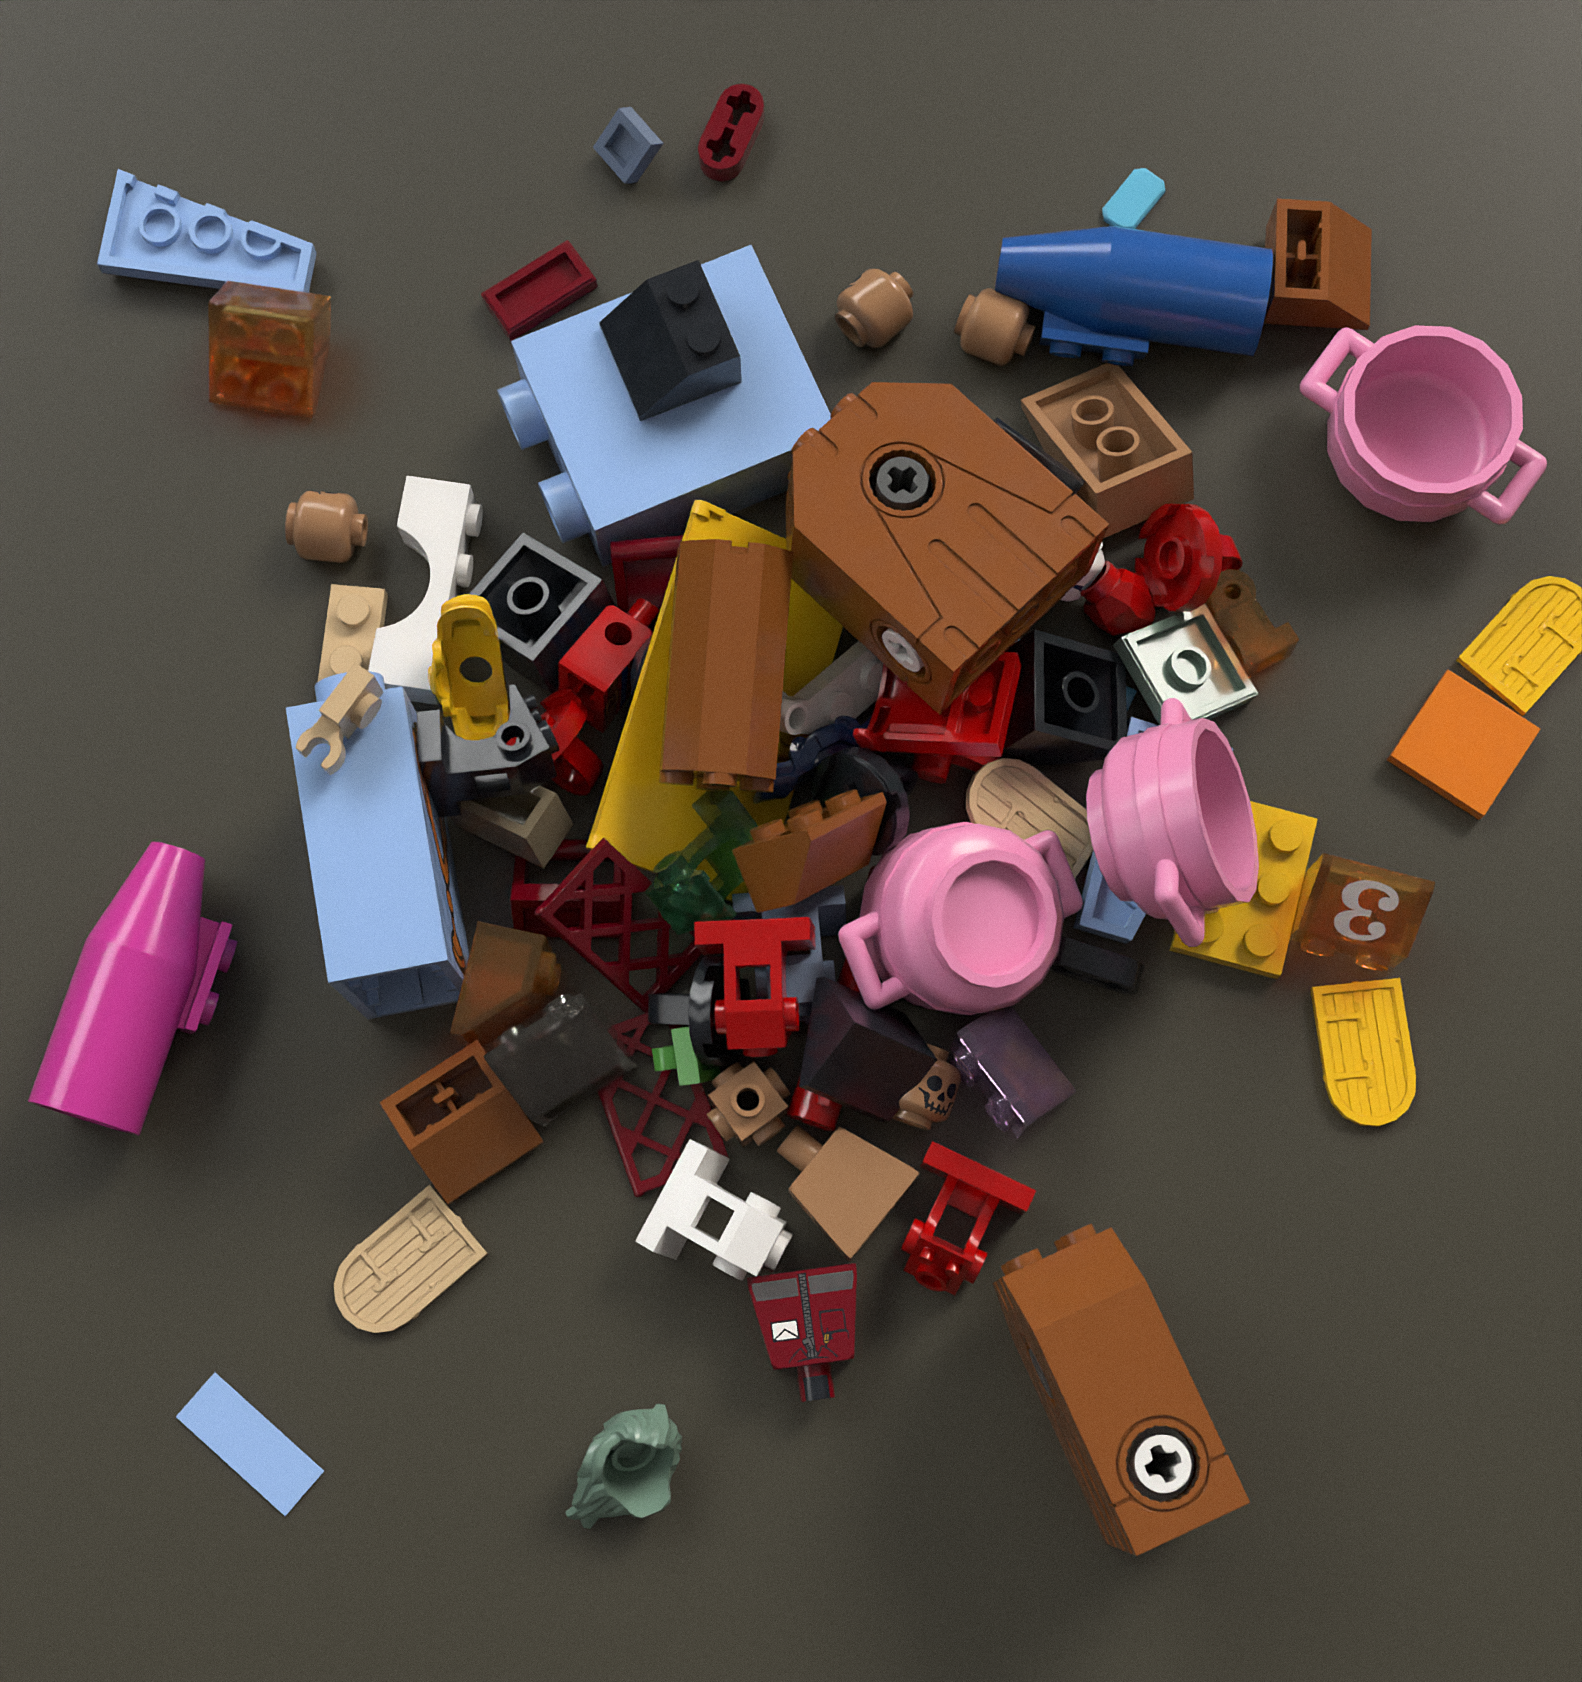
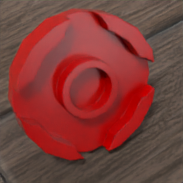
[1135,504,1243,612]
[506,688,604,796]

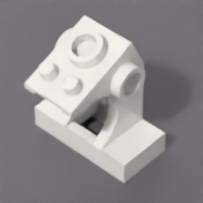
[635,1139,793,1281]

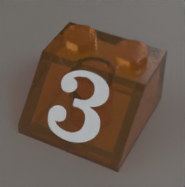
[1289,853,1435,971]

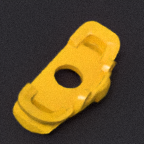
[428,594,510,740]

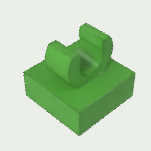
[652,1026,720,1086]

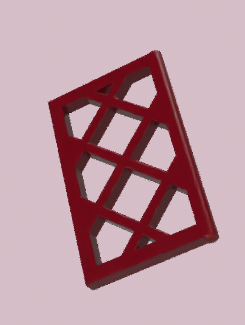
[534,837,702,1013]
[578,1012,730,1197]

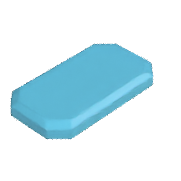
[1102,168,1166,229]

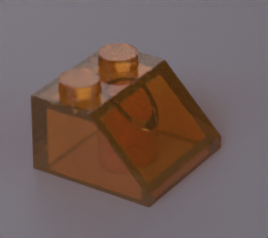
[450,921,561,1048]

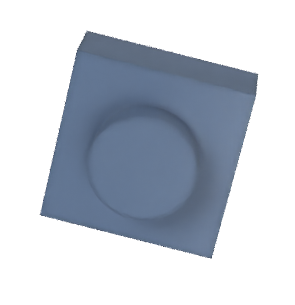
[593,107,664,184]

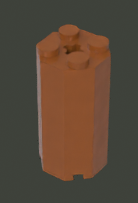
[659,539,793,793]

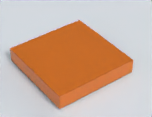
[1387,669,1541,820]

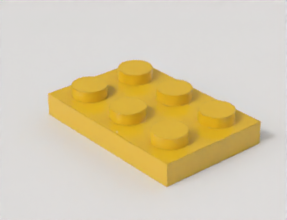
[1169,801,1318,979]

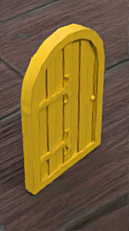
[1456,576,1582,716]
[1310,978,1416,1127]

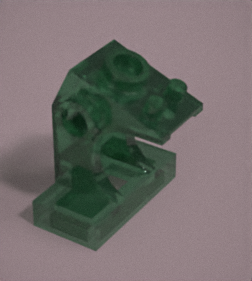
[645,790,758,935]

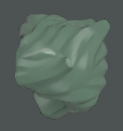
[565,1404,682,1529]

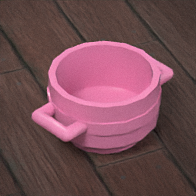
[1300,325,1547,525]
[1086,698,1259,947]
[838,822,1083,1015]

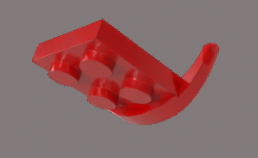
[853,652,1021,757]

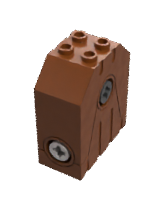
[786,382,1109,715]
[993,1223,1250,1556]

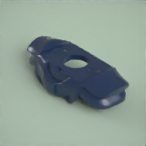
[753,714,874,804]

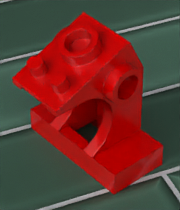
[694,917,816,1057]
[901,1141,1036,1295]

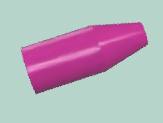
[28,842,237,1136]

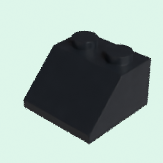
[599,260,742,421]
[469,532,616,694]
[1002,629,1127,765]

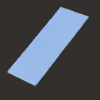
[176,1372,324,1516]

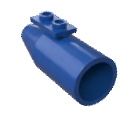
[995,226,1273,366]

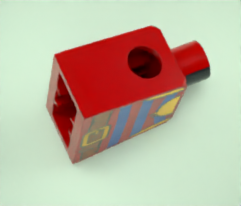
[559,598,660,733]

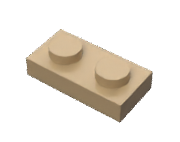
[318,584,388,682]

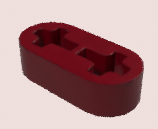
[698,83,765,182]

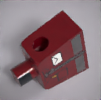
[747,1263,857,1402]

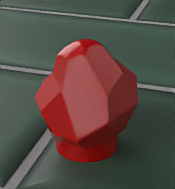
[1080,561,1156,636]

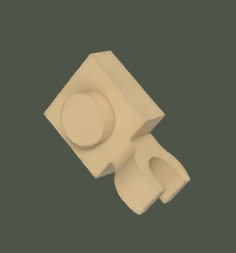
[296,663,384,775]

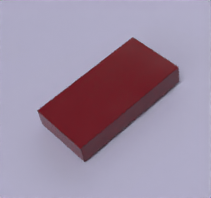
[481,240,598,341]

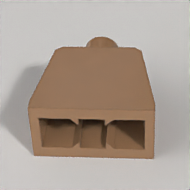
[777,1125,919,1262]

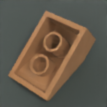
[1021,363,1194,538]

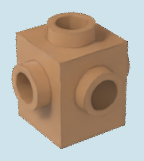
[706,1061,790,1148]

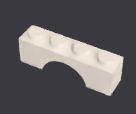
[368,476,483,705]

